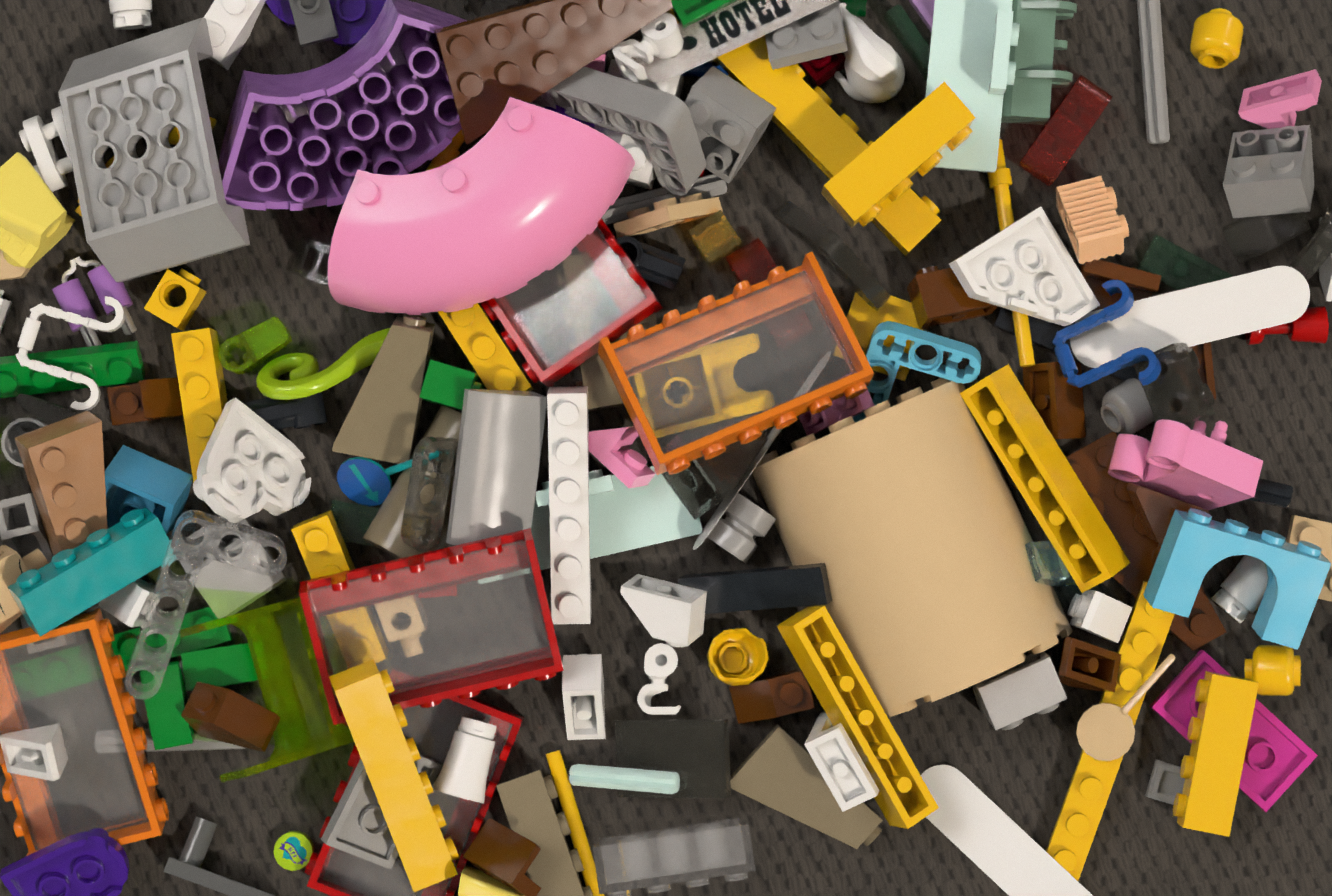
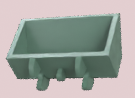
[1001,0,1077,125]

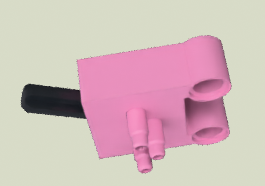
[1108,419,1293,510]

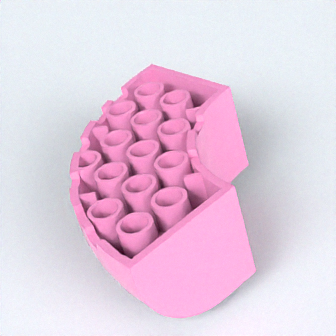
[328,97,635,315]

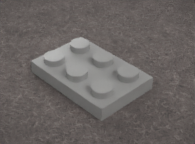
[765,0,848,70]
[321,753,442,870]

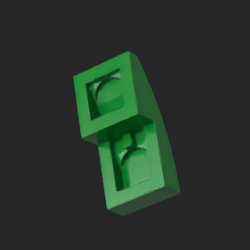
[181,641,266,691]
[140,661,195,750]

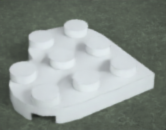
[193,397,312,523]

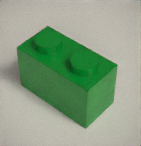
[419,360,485,411]

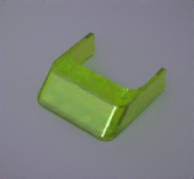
[179,597,354,782]

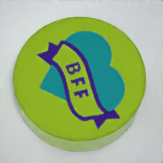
[274,831,314,871]

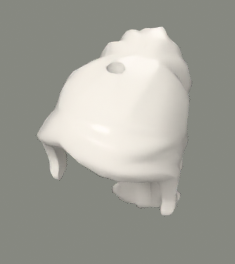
[834,3,905,103]

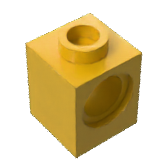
[144,268,207,331]

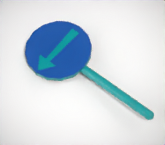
[337,448,446,506]

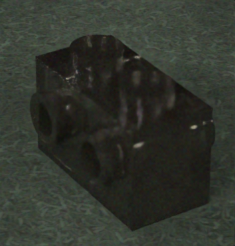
[1134,343,1215,426]

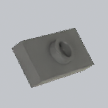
[289,0,339,47]

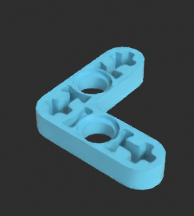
[853,321,982,422]

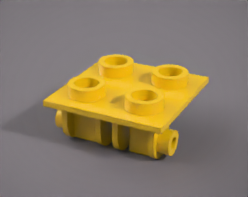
[833,284,923,381]

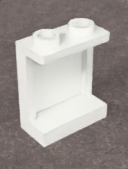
[804,711,879,812]

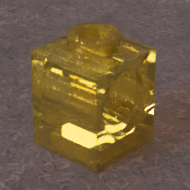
[688,210,742,267]

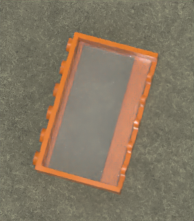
[598,251,874,475]
[0,608,169,856]

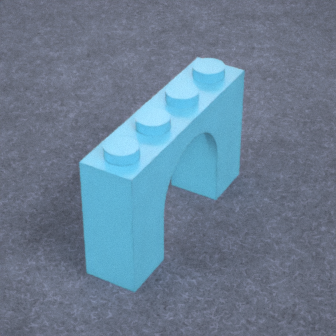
[1143,508,1331,650]

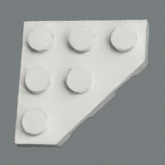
[949,207,1100,326]

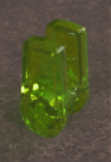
[218,317,292,375]

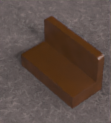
[1079,259,1161,311]
[1023,362,1086,440]
[463,818,541,896]

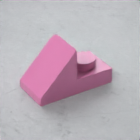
[1238,69,1322,129]
[589,426,656,489]

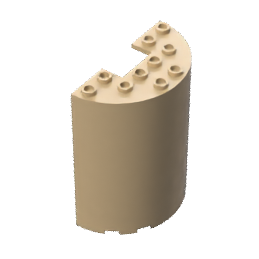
[752,378,1073,717]

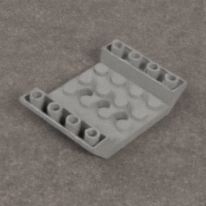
[58,18,250,283]

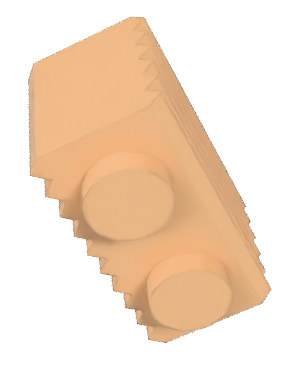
[1056,175,1129,264]

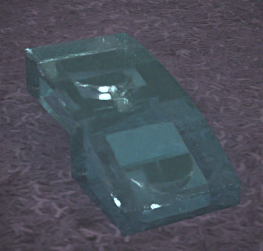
[1025,541,1077,586]

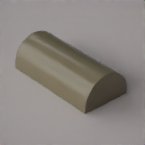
[362,406,462,559]

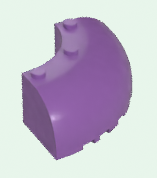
[218,0,467,211]

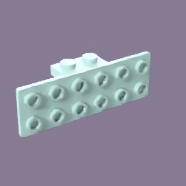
[925,0,1020,173]
[477,466,702,584]

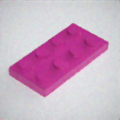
[1149,650,1318,812]

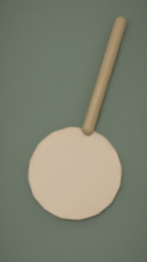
[1076,654,1176,761]

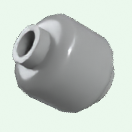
[1100,378,1159,434]

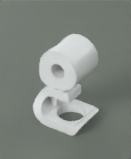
[612,12,684,87]
[637,643,681,715]

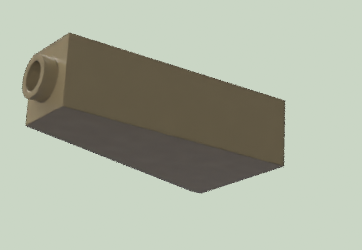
[332,314,435,464]
[726,724,883,849]

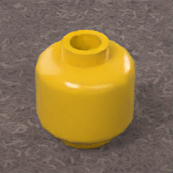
[1190,8,1244,69]
[1244,645,1301,696]

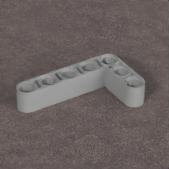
[530,66,707,197]

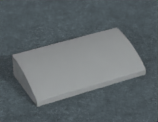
[446,389,547,545]

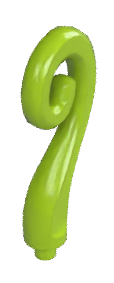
[256,328,390,400]

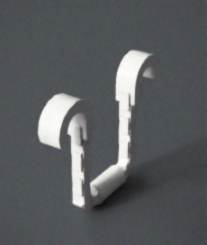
[16,296,126,411]

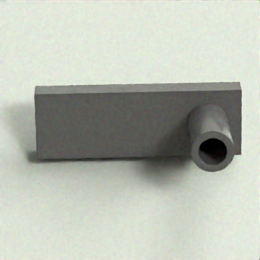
[163,816,276,896]

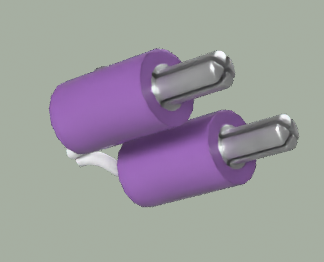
[52,257,137,346]

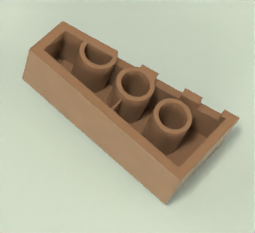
[15,411,108,556]

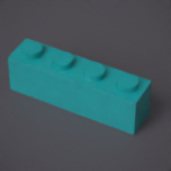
[8,508,177,637]

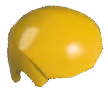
[707,628,769,686]

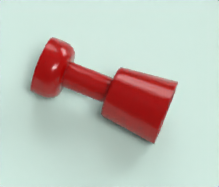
[1245,306,1329,345]

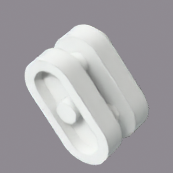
[19,106,73,192]

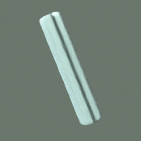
[569,764,680,794]

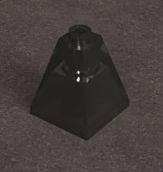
[661,414,768,520]

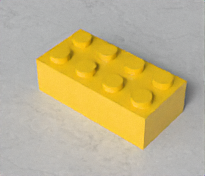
[821,81,976,228]

